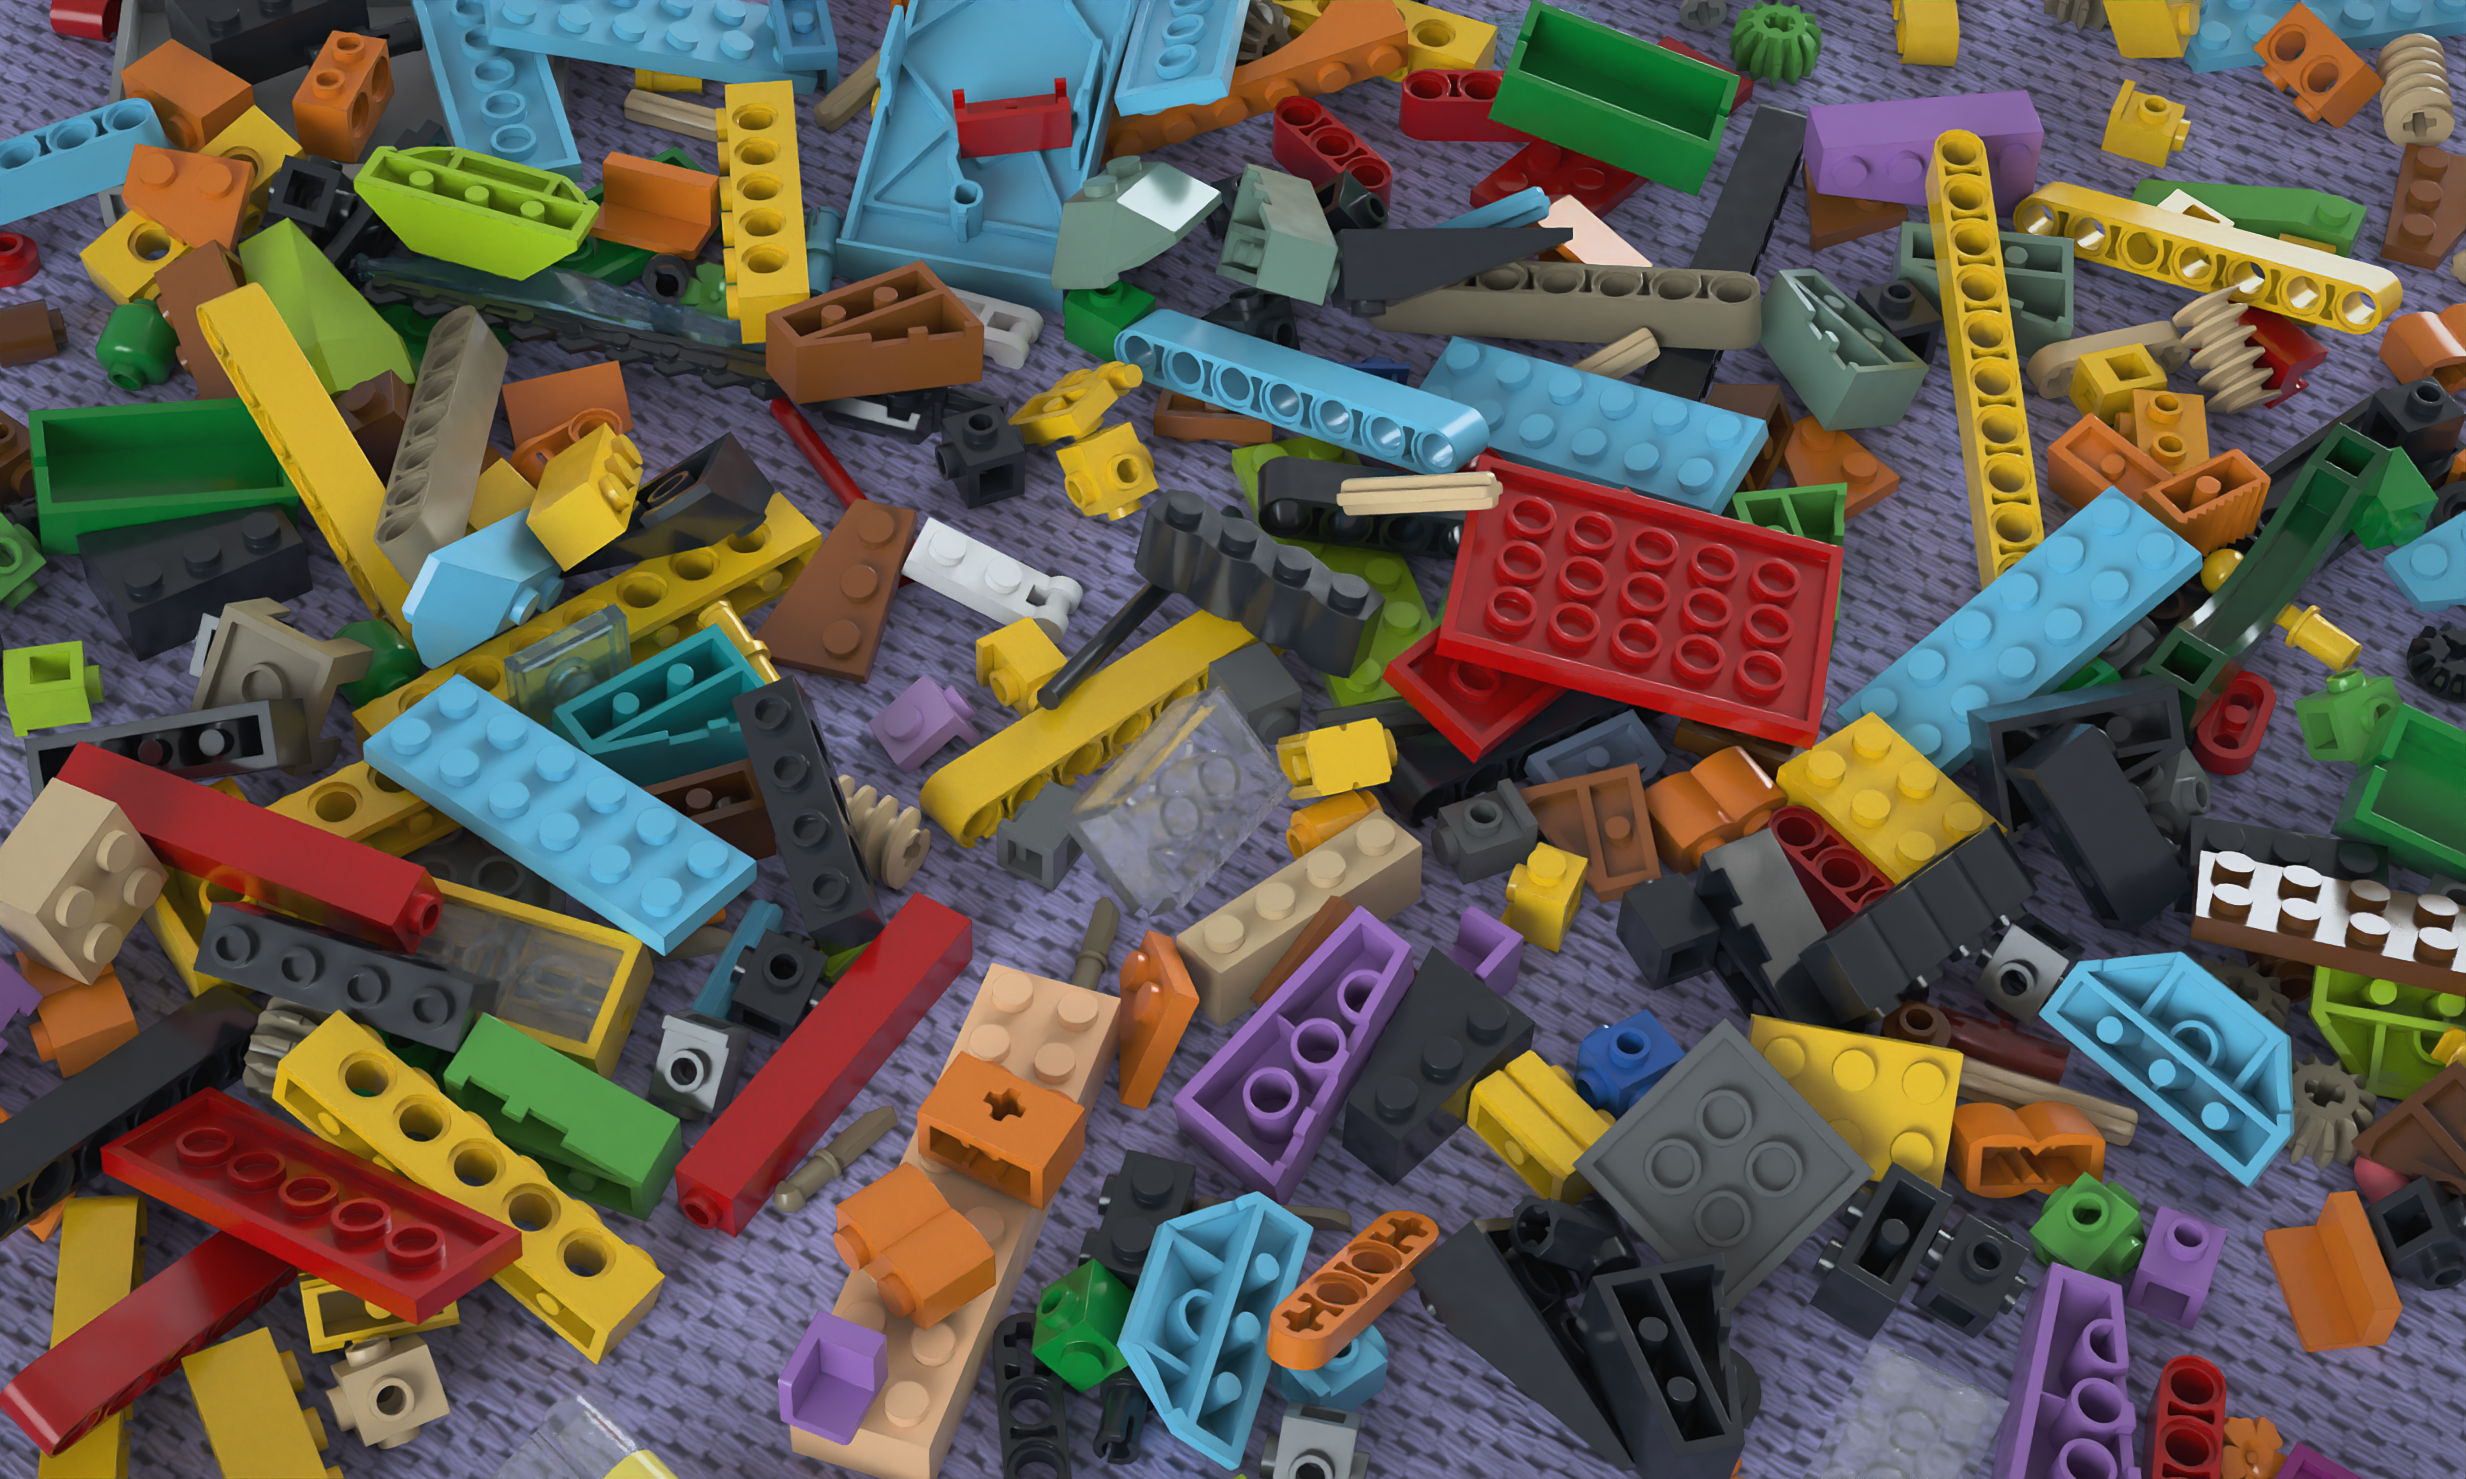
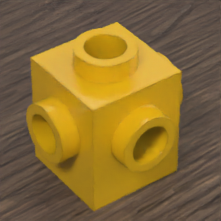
[1055,421,1159,521]

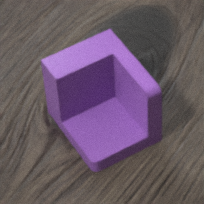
[1446,905,1524,997]
[778,1309,888,1445]

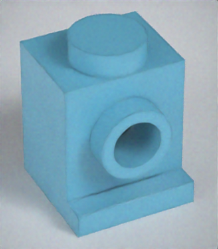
[1271,1324,1388,1411]

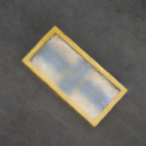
[414,876,654,1081]

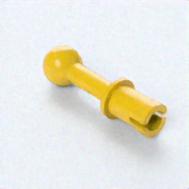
[2200,549,2363,673]

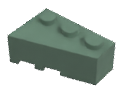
[1216,163,1340,306]
[1891,221,2074,359]
[1758,269,1930,431]

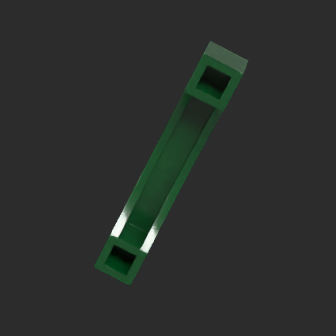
[2140,422,2393,740]

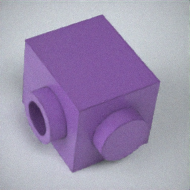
[2124,1204,2228,1330]

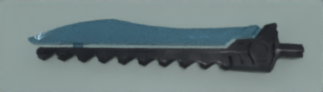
[355,253,1009,445]

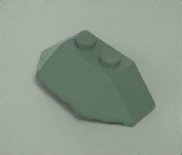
[1051,155,1223,290]

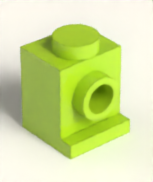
[3,640,105,738]

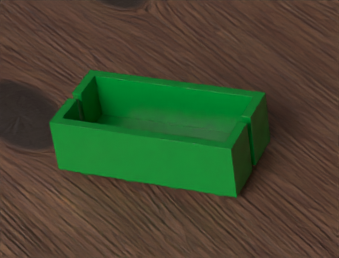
[1488,0,1741,197]
[28,398,299,556]
[2330,702,2466,884]

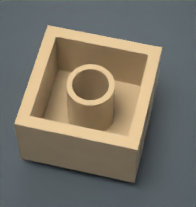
[0,777,170,986]

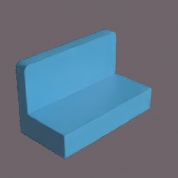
[769,0,838,95]

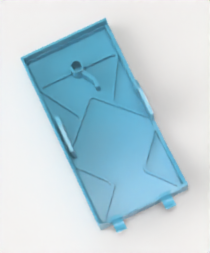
[835,0,1139,312]

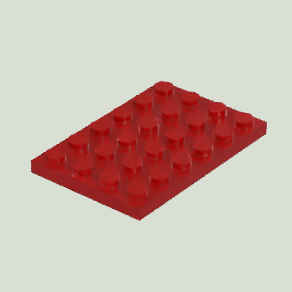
[1435,455,1844,750]

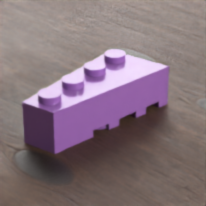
[1803,90,2044,217]
[1172,905,1415,1205]
[1991,1262,2142,1479]

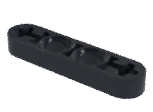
[993,1312,1072,1479]

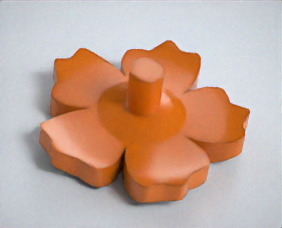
[2220,1416,2287,1479]

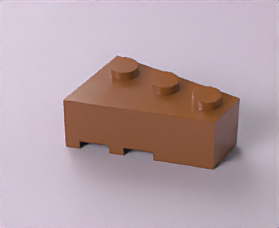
[154,239,247,400]
[766,260,984,404]

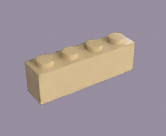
[1176,809,1422,1028]

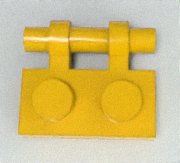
[1008,361,1143,447]

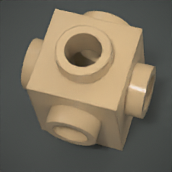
[325,1333,451,1449]

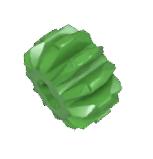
[1729,0,1822,87]

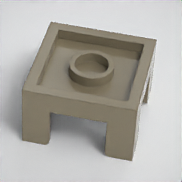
[189,597,374,776]

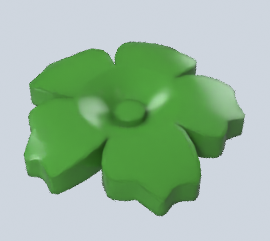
[680,262,740,331]

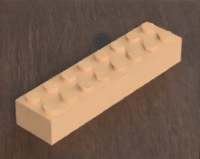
[790,963,1121,1479]

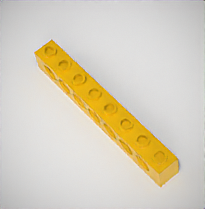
[351,492,823,758]

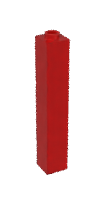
[56,740,445,954]
[675,891,972,1238]

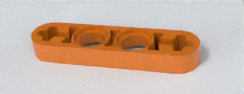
[1266,1210,1439,1371]

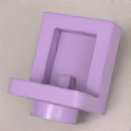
[868,674,983,774]

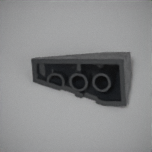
[1330,227,1573,318]
[558,431,775,579]
[1410,1217,1637,1472]

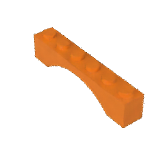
[1100,0,1408,165]

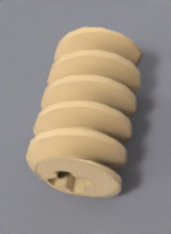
[2375,33,2455,147]
[2172,286,2282,415]
[839,774,931,890]

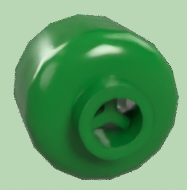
[95,299,181,391]
[332,619,422,709]

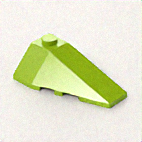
[238,217,418,400]

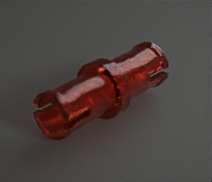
[1937,1004,2070,1085]

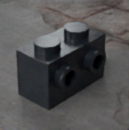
[1078,1149,1196,1293]
[1809,1162,1955,1341]

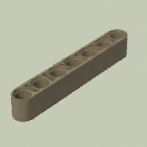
[1369,261,1762,351]
[373,305,508,589]

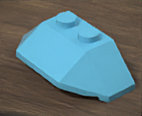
[402,508,564,670]
[2038,952,2294,1187]
[1117,1191,1314,1471]

